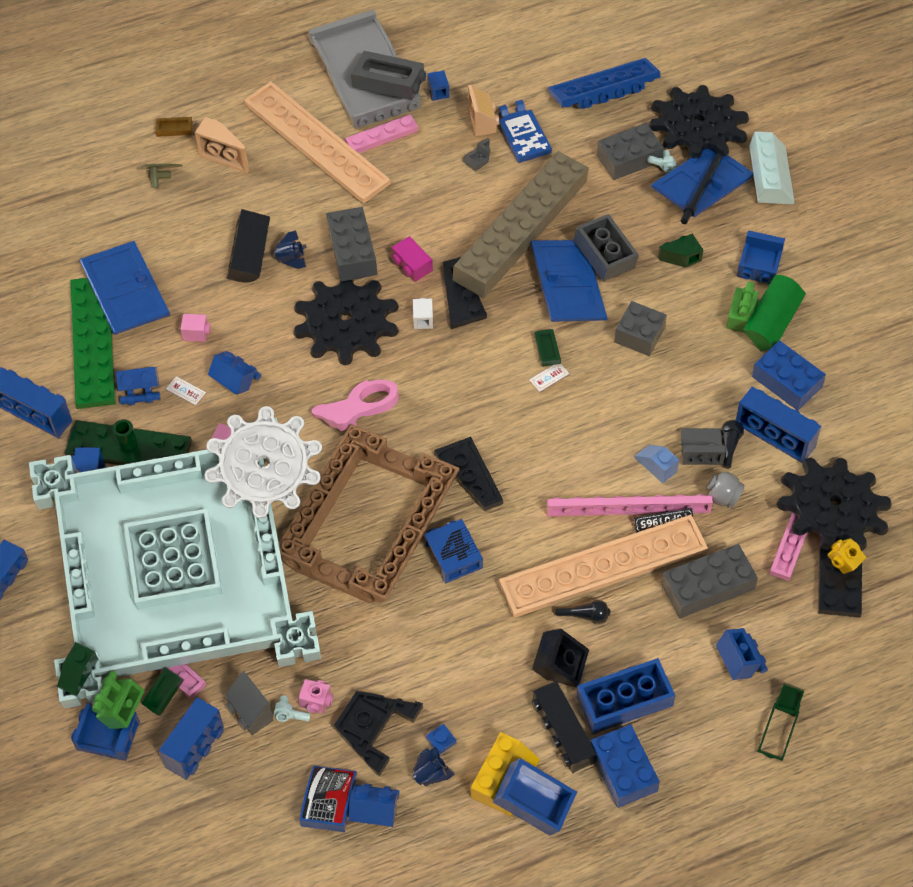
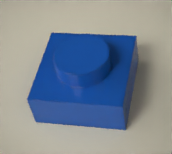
[426,724,457,754]

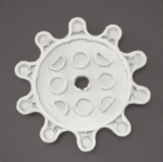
[204,406,322,518]

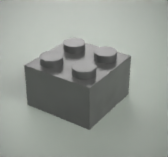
[614,301,667,356]

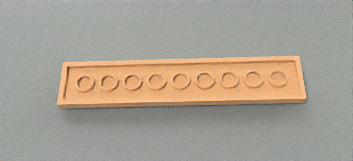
[244,81,391,204]
[499,515,708,618]

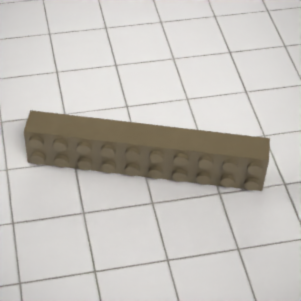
[453,151,589,298]

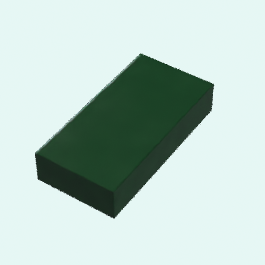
[534,329,561,367]
[141,667,184,716]

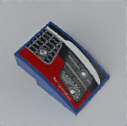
[299,766,357,832]

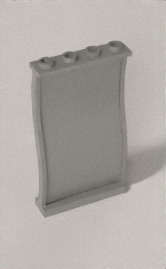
[309,10,421,129]

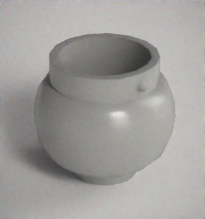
[707,472,745,508]

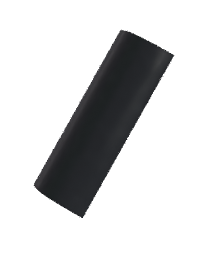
[226,209,270,283]

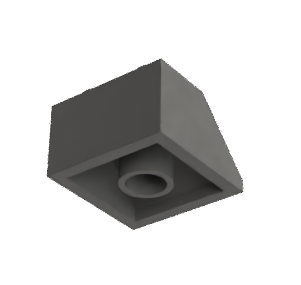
[225,671,273,735]

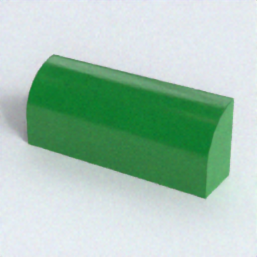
[743,275,806,351]

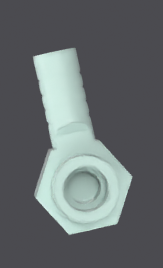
[647,150,677,173]
[273,696,310,722]

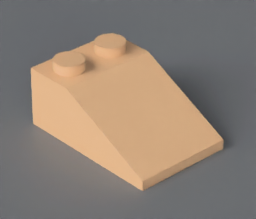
[195,117,249,173]

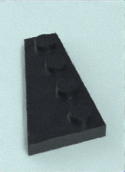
[443,257,487,329]
[434,437,503,511]

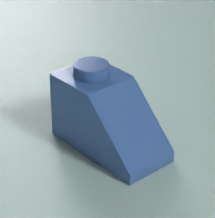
[635,444,679,483]

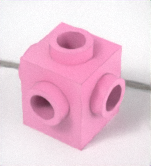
[298,679,334,713]

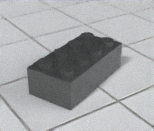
[326,207,378,282]
[661,544,758,618]

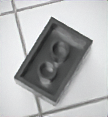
[597,123,664,180]
[574,214,639,282]

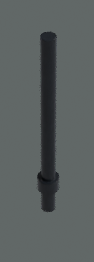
[680,154,723,224]

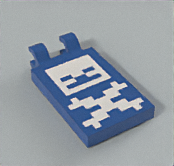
[498,100,552,163]

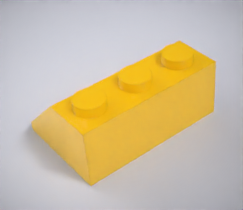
[471,732,540,817]

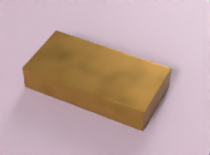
[155,117,193,137]

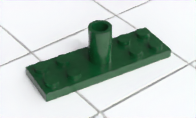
[65,419,192,465]

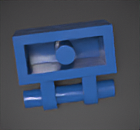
[208,351,261,395]
[116,367,161,406]
[716,628,768,680]
[348,783,400,827]

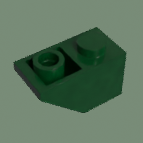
[658,233,703,267]

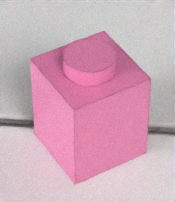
[181,314,211,342]

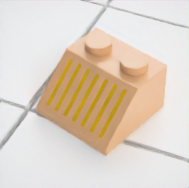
[468,85,499,136]

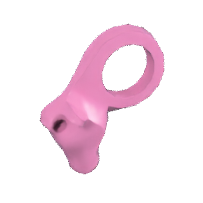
[312,380,400,431]

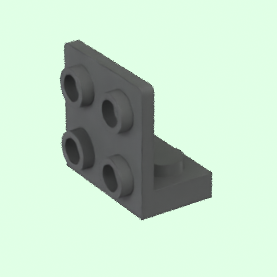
[681,428,725,465]

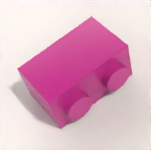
[391,236,433,282]

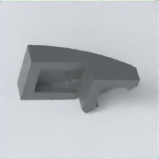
[463,138,490,171]

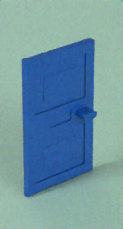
[651,149,754,218]
[530,240,608,322]
[79,241,170,335]

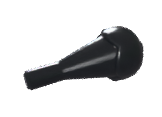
[721,420,744,469]
[555,600,611,624]

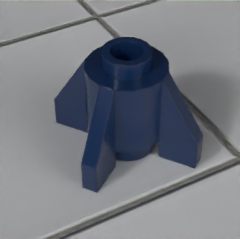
[274,230,307,269]
[413,747,455,786]

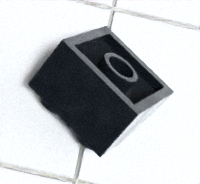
[532,629,589,687]

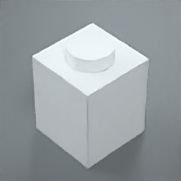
[413,298,433,329]

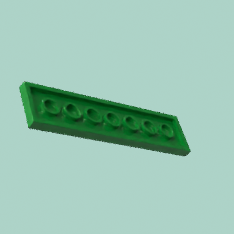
[70,278,116,409]

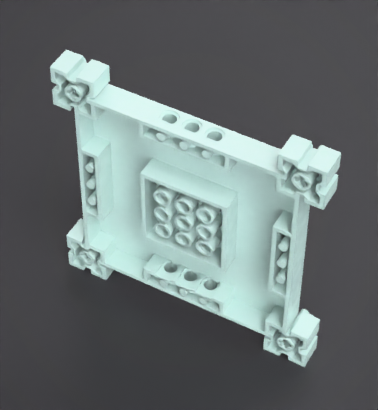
[29,418,321,709]

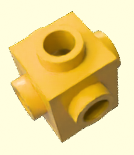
[828,538,867,574]

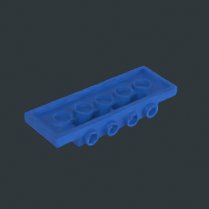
[548,58,661,109]

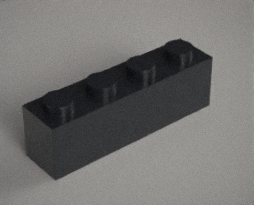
[531,681,597,773]

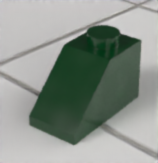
[57,642,99,697]

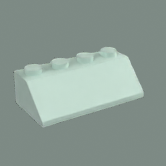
[749,132,795,204]

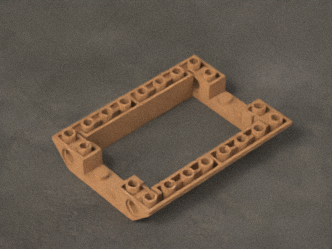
[279,424,460,603]

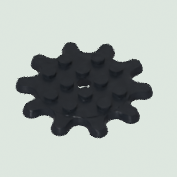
[648,85,749,159]
[293,279,399,365]
[776,458,892,551]

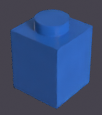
[427,70,450,101]

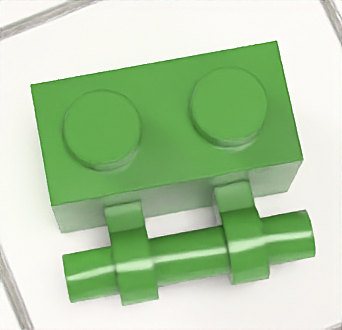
[726,282,760,333]
[92,671,145,729]

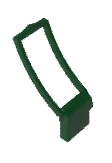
[757,682,805,761]

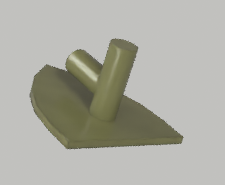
[137,164,183,188]

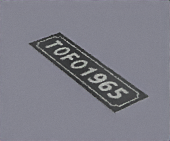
[634,508,694,533]

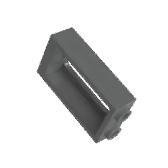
[351,51,426,100]

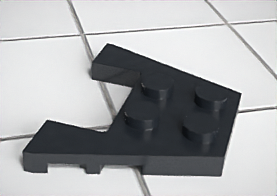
[334,691,423,776]

